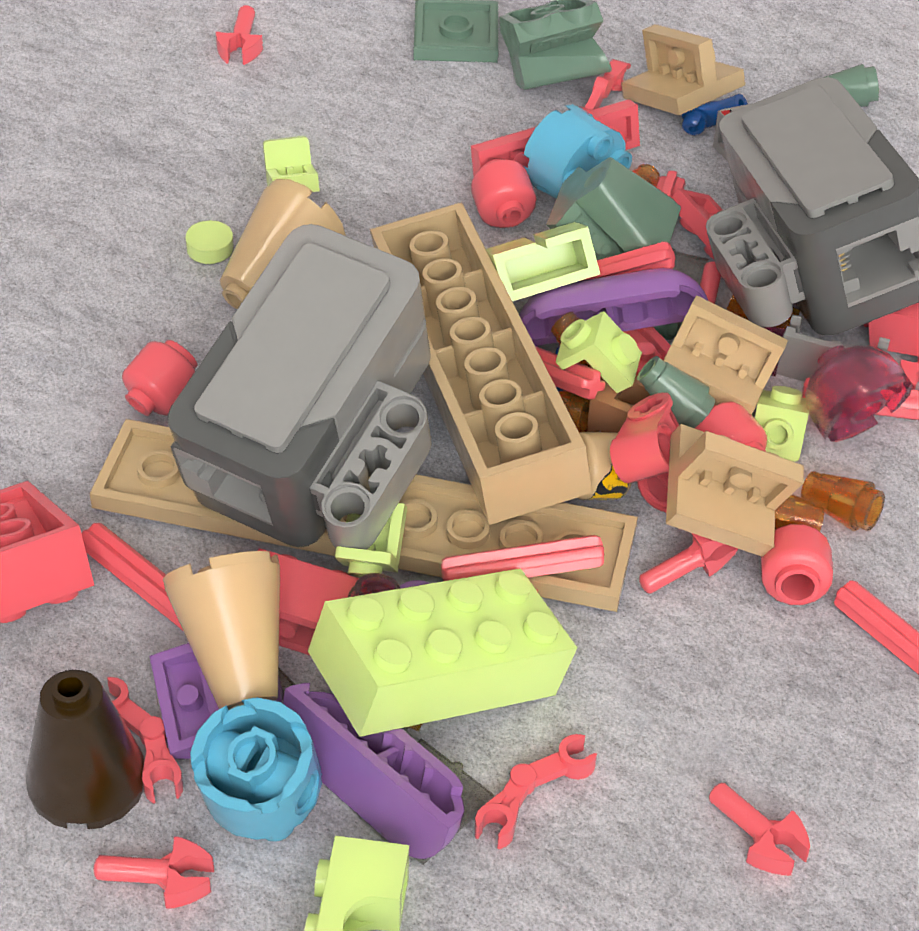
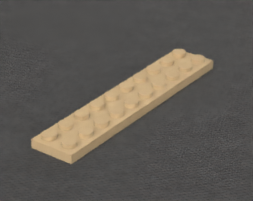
[90,419,638,612]

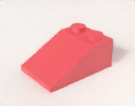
[0,481,95,623]

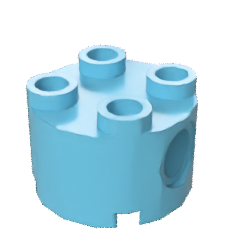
[523,104,632,199]
[190,697,322,842]

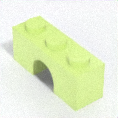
[304,836,409,931]

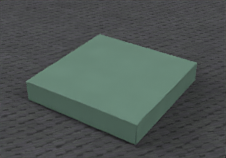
[413,0,498,63]

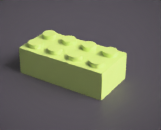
[308,568,577,737]

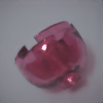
[805,345,913,442]

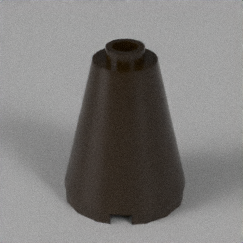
[26,670,145,830]

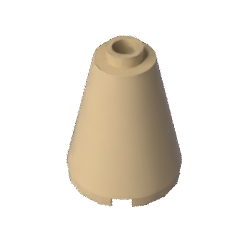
[220,179,346,309]
[163,551,280,710]

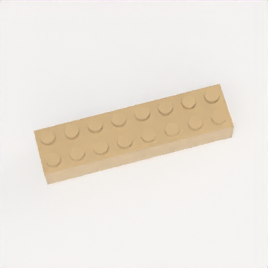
[370,202,592,525]

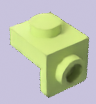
[263,136,320,192]
[555,311,642,393]
[755,386,812,462]
[335,503,407,579]

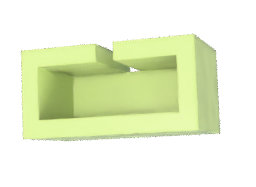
[486,222,600,301]

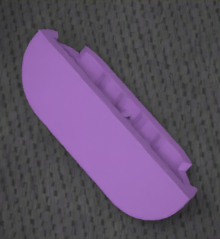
[519,268,709,346]
[283,683,464,859]

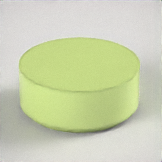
[185,220,234,264]

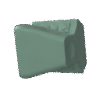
[499,0,612,90]
[546,157,681,260]

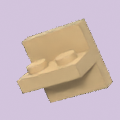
[621,24,745,115]
[663,295,788,415]
[666,424,804,557]

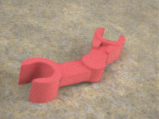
[579,59,631,111]
[107,677,183,803]
[474,734,597,849]

